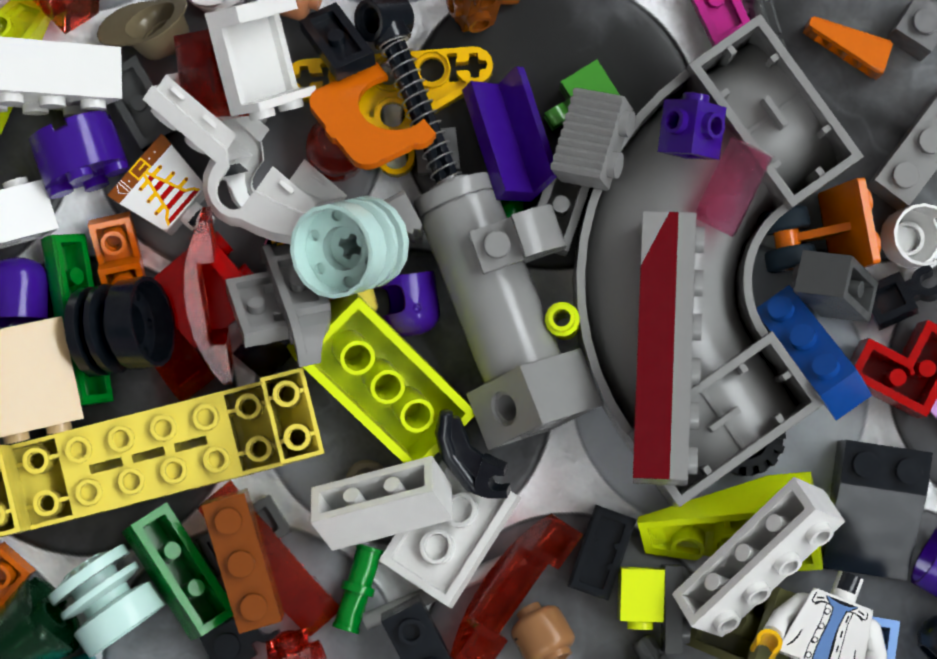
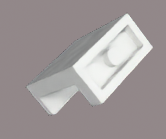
[205,0,316,121]

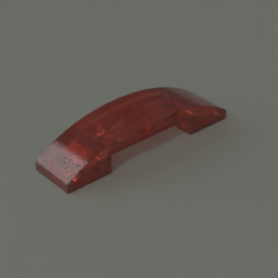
[184,206,235,385]
[197,479,339,637]
[450,513,583,659]

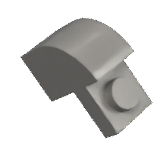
[469,204,567,275]

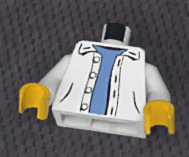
[750,570,887,659]

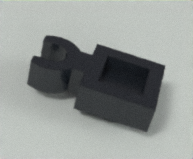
[871,265,937,331]
[200,618,282,659]

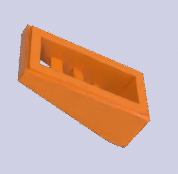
[803,16,893,80]

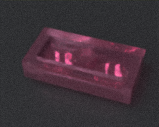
[695,137,774,237]

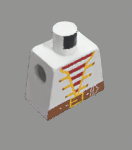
[107,134,217,236]

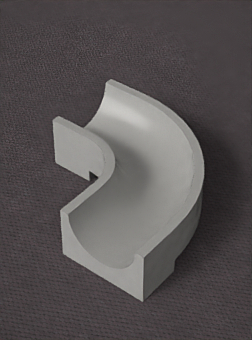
[573,14,864,507]

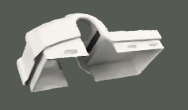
[143,70,347,245]

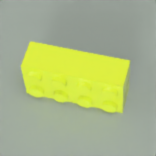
[286,293,475,463]

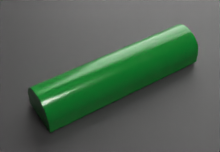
[40,234,114,407]

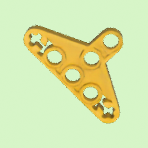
[292,46,493,178]

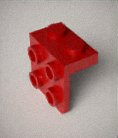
[154,227,254,349]

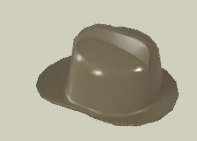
[97,0,193,61]

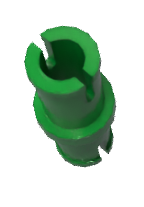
[332,544,383,634]

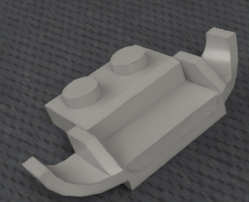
[225,244,331,367]

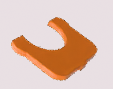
[309,62,436,170]

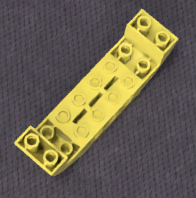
[0,367,325,537]

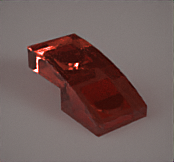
[155,325,216,401]

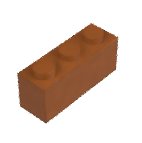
[201,488,284,634]

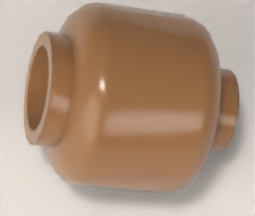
[511,602,575,659]

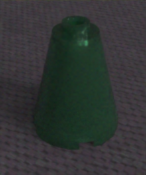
[0,577,81,659]

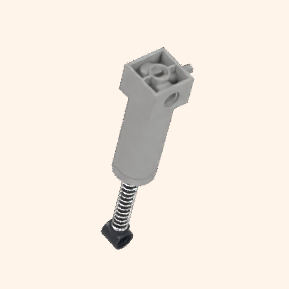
[354,0,603,450]

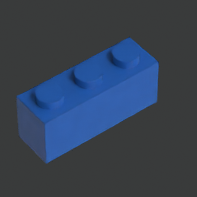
[757,285,872,421]

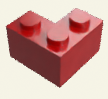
[850,320,937,418]

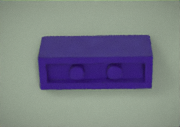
[462,66,557,202]

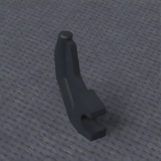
[435,409,511,498]

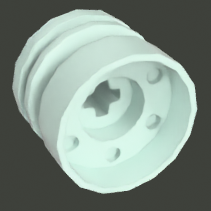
[290,196,409,299]
[47,544,166,658]

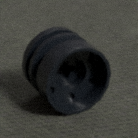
[64,276,176,377]

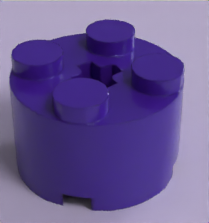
[28,111,130,199]

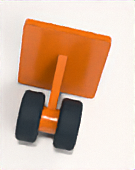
[758,177,881,273]

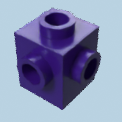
[657,92,727,160]

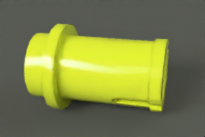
[545,302,580,340]

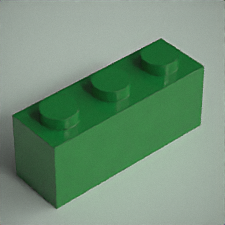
[122,502,233,641]

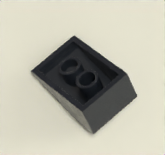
[822,440,933,580]

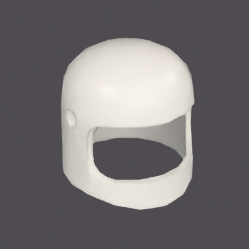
[880,203,937,269]

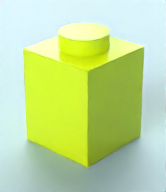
[617,567,665,630]

